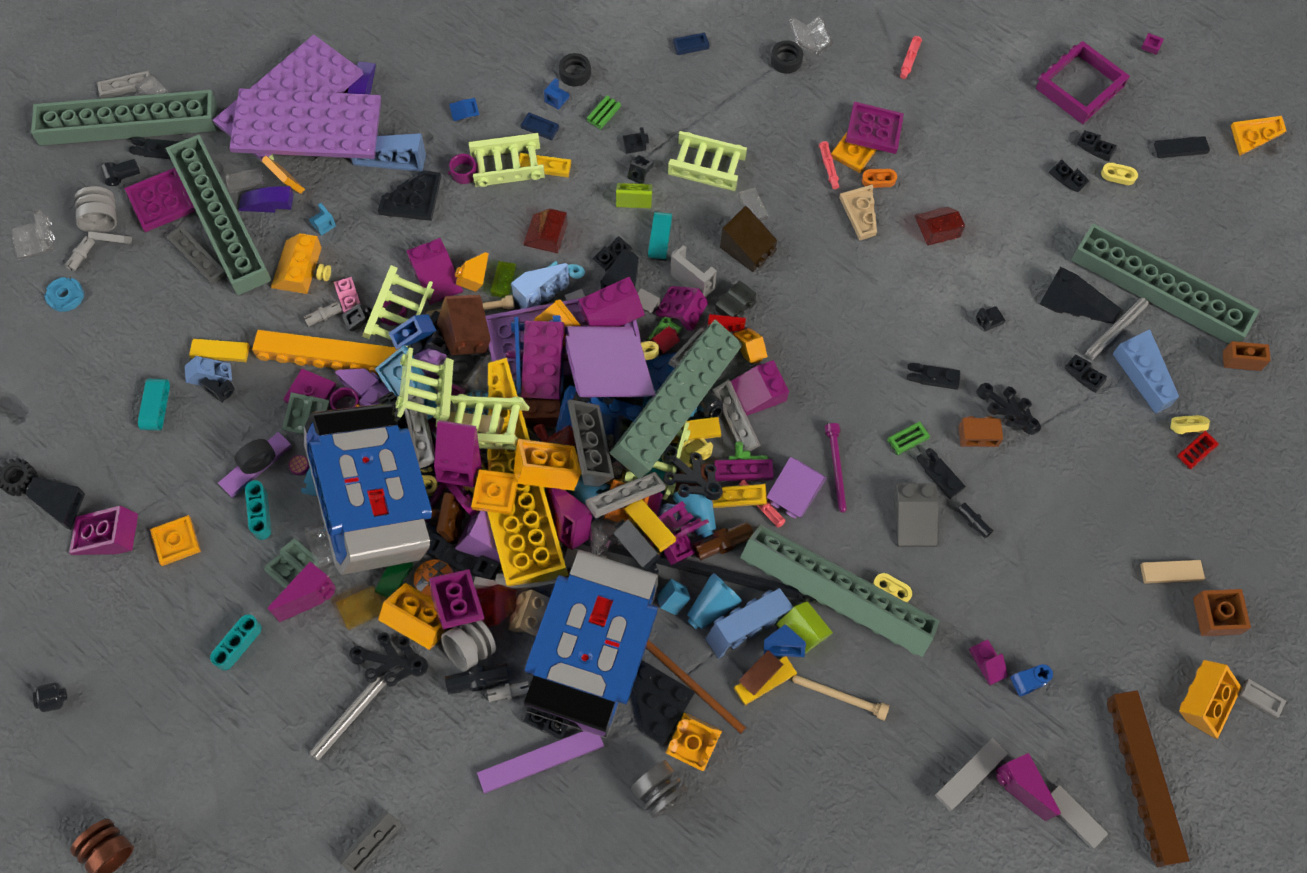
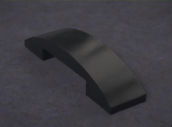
[425,531,499,580]

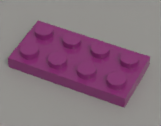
[521,321,564,399]

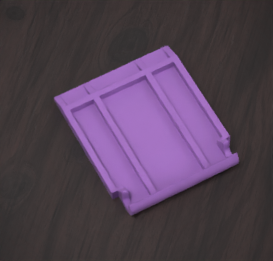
[564,326,655,397]

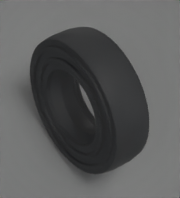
[447,354,477,385]

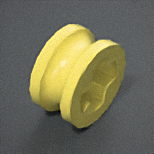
[316,264,331,281]

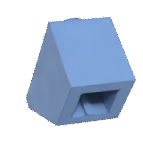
[185,356,232,386]

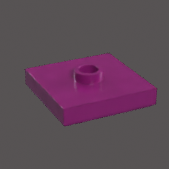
[283,369,336,404]

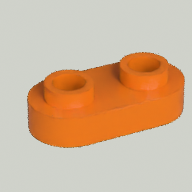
[861,169,897,188]

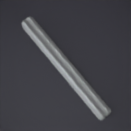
[1085,298,1149,360]
[310,675,386,760]

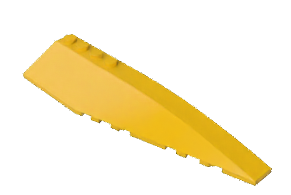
[487,358,568,586]

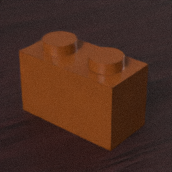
[1222,341,1271,371]
[959,416,1003,447]

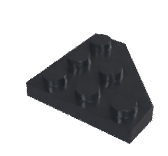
[378,170,441,221]
[633,660,695,747]

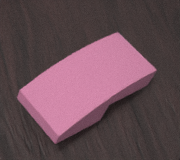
[334,277,360,313]

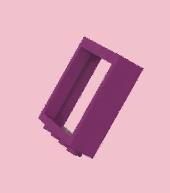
[1036,41,1130,124]

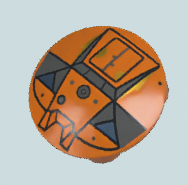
[414,560,453,598]

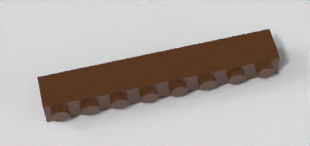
[1107,690,1190,868]

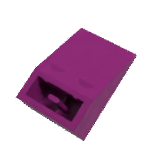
[434,420,482,487]
[546,487,592,550]

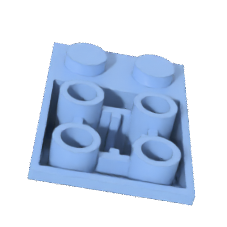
[511,263,569,309]

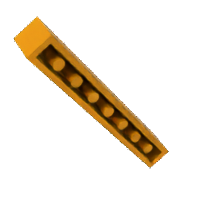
[252,330,397,375]

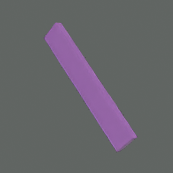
[477,731,604,794]

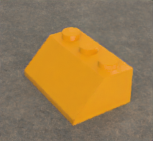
[271,233,322,294]
[514,439,581,491]
[378,583,447,650]
[1179,660,1242,739]

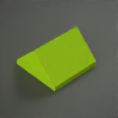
[616,183,652,209]
[776,602,833,654]

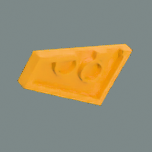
[1230,116,1286,156]

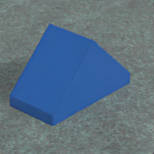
[763,624,806,657]

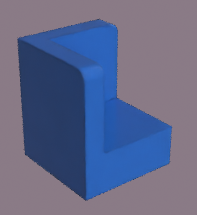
[544,78,570,110]
[449,98,480,121]

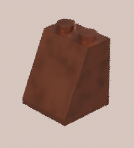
[437,295,491,355]

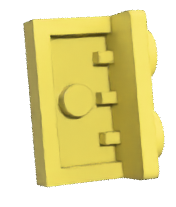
[680,438,713,472]

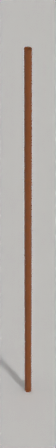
[567,569,746,734]

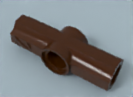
[693,522,753,561]

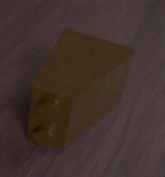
[720,205,777,272]

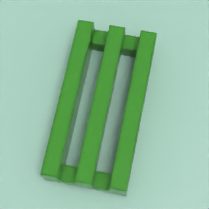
[587,95,621,129]
[887,421,930,456]

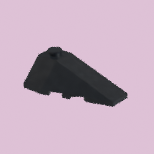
[1040,266,1121,324]

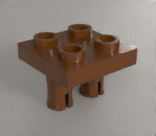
[426,493,465,544]

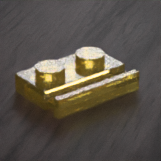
[336,585,383,630]

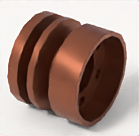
[70,819,134,873]

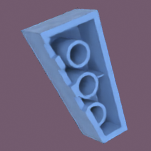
[351,133,426,172]
[1112,330,1179,414]
[705,588,793,659]

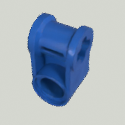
[1010,664,1053,697]

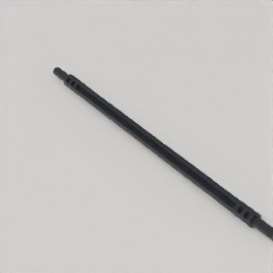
[583,535,819,604]

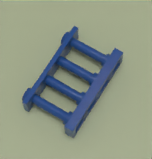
[511,315,564,394]

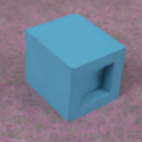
[309,203,336,236]
[657,579,691,615]

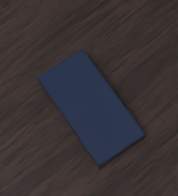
[673,32,710,55]
[521,112,559,141]

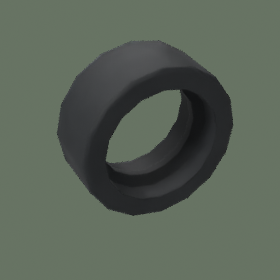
[771,40,803,74]
[559,53,591,87]
[235,439,276,474]

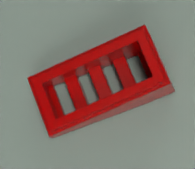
[708,314,746,332]
[1177,430,1219,470]

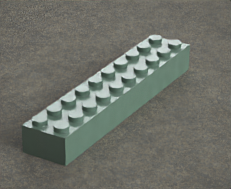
[31,90,217,146]
[166,135,272,296]
[1071,223,1260,344]
[609,319,743,479]
[740,524,940,657]

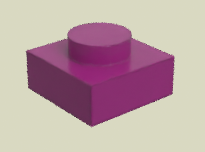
[1141,33,1164,55]

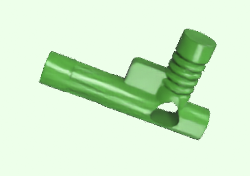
[646,317,682,341]
[729,441,768,460]

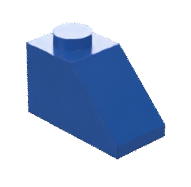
[389,314,436,350]

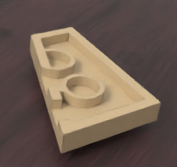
[839,184,877,240]

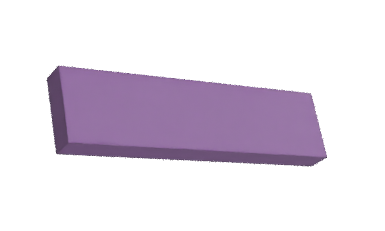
[218,432,292,498]

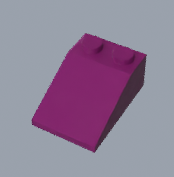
[407,238,463,305]
[731,360,789,416]
[69,506,138,555]
[267,562,336,622]
[429,569,484,629]
[995,753,1061,821]

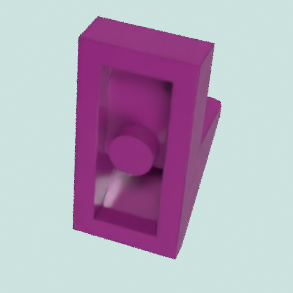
[969,639,1008,686]

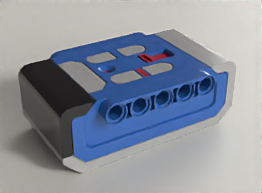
[304,403,432,575]
[524,550,658,738]

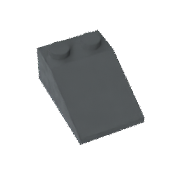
[893,483,938,547]

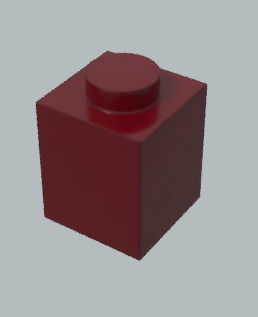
[649,326,680,356]

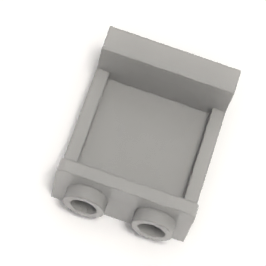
[670,245,717,298]

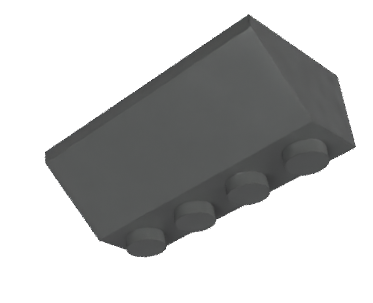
[568,400,614,487]

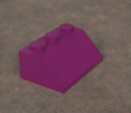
[578,277,645,327]

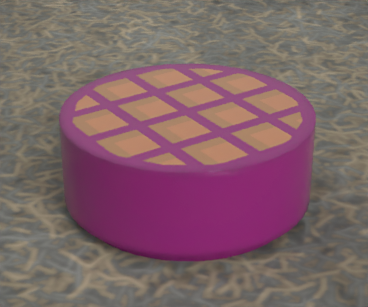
[289,455,310,476]

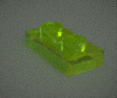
[491,261,517,298]

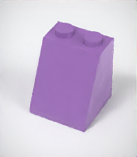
[767,457,827,519]
[455,510,501,564]

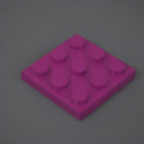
[845,101,904,154]
[124,168,196,232]

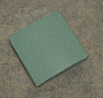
[282,392,329,435]
[264,538,323,588]

